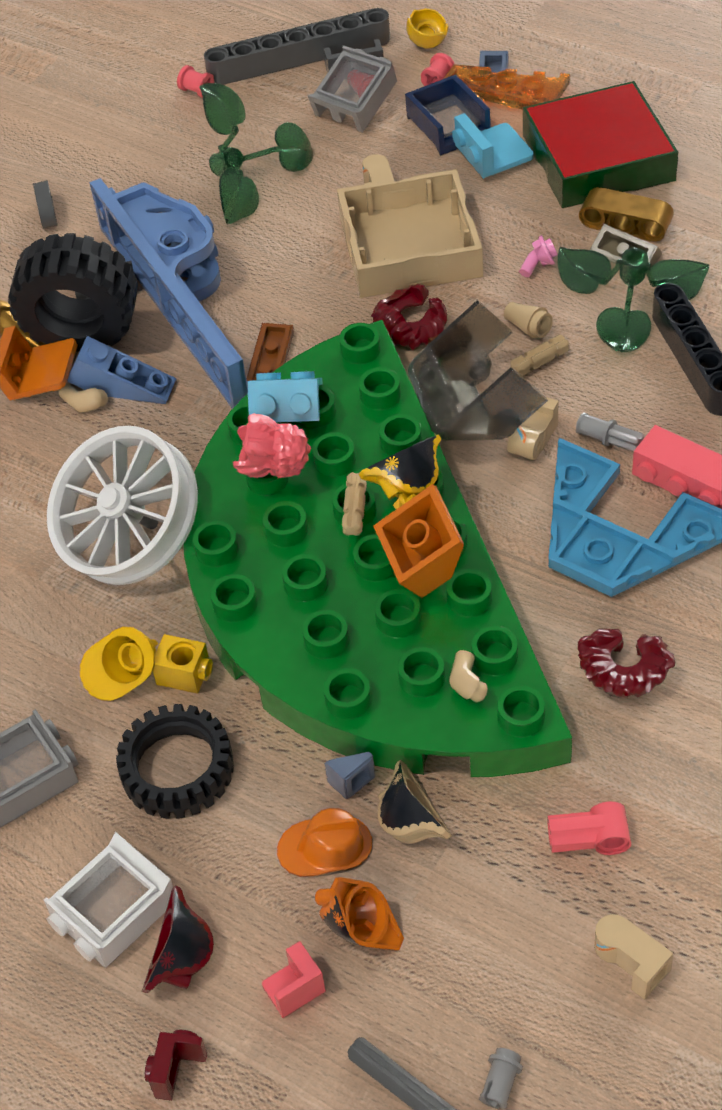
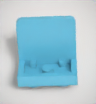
[452,113,533,178]
[247,371,323,422]

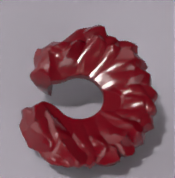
[371,283,448,350]
[577,628,676,698]

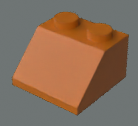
[373,484,464,598]

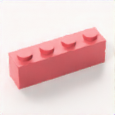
[632,425,722,509]

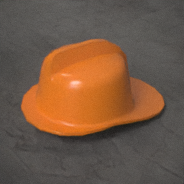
[277,808,372,877]

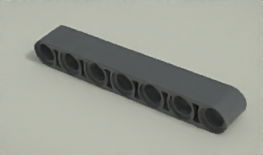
[204,8,391,85]

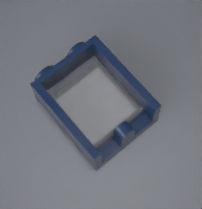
[405,75,491,156]

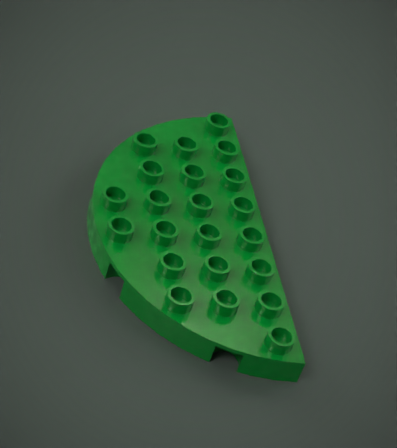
[183,320,572,777]

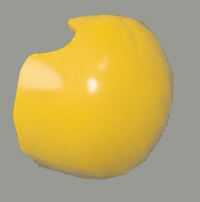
[406,8,449,49]

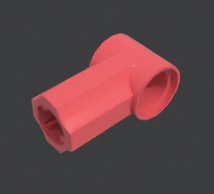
[547,801,631,855]

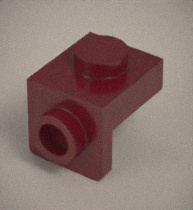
[145,1029,207,1101]

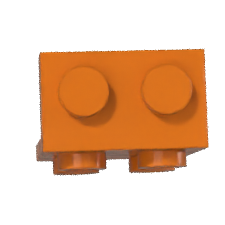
[0,326,78,401]

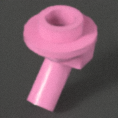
[519,235,558,277]

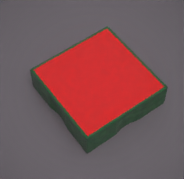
[523,81,679,208]

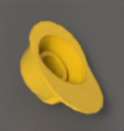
[80,626,158,701]

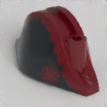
[142,885,214,993]

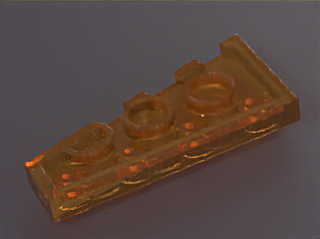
[443,64,570,110]

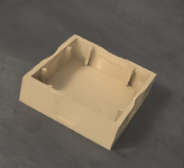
[337,169,483,298]

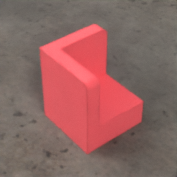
[262,941,326,1018]

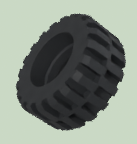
[8,233,138,352]

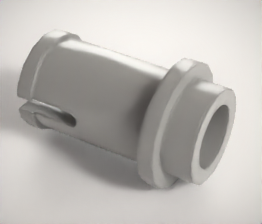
[479,1048,523,1110]

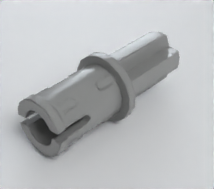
[576,413,644,452]

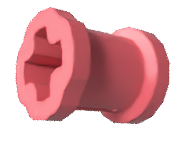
[421,53,455,86]
[177,65,214,98]

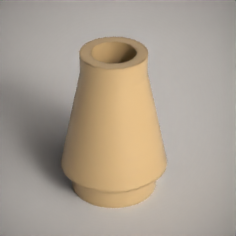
[504,302,553,338]

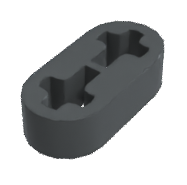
[33,180,58,228]

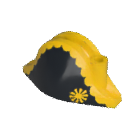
[359,434,441,500]

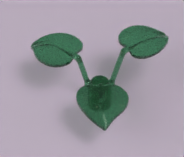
[199,83,313,224]
[557,247,709,352]

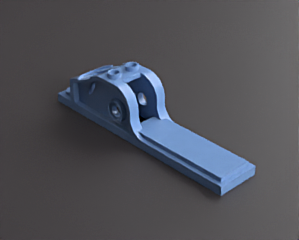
[89,178,248,409]

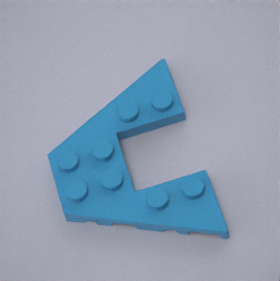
[548,438,722,597]

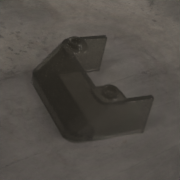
[408,300,548,441]

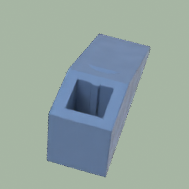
[67,336,176,404]

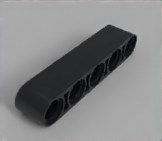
[652,283,722,416]

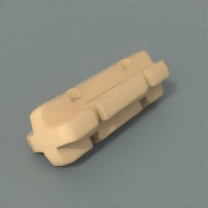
[510,334,569,377]
[342,472,367,536]

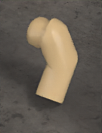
[59,384,108,413]
[449,650,488,702]

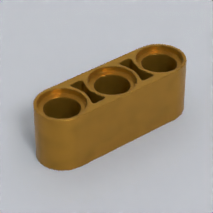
[579,187,674,242]

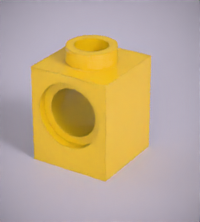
[153,634,213,694]

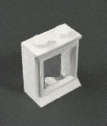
[44,832,173,968]

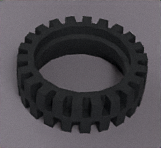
[116,704,234,819]

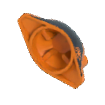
[315,877,404,950]

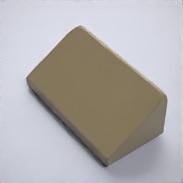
[589,224,662,276]

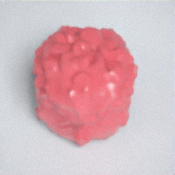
[232,413,311,478]

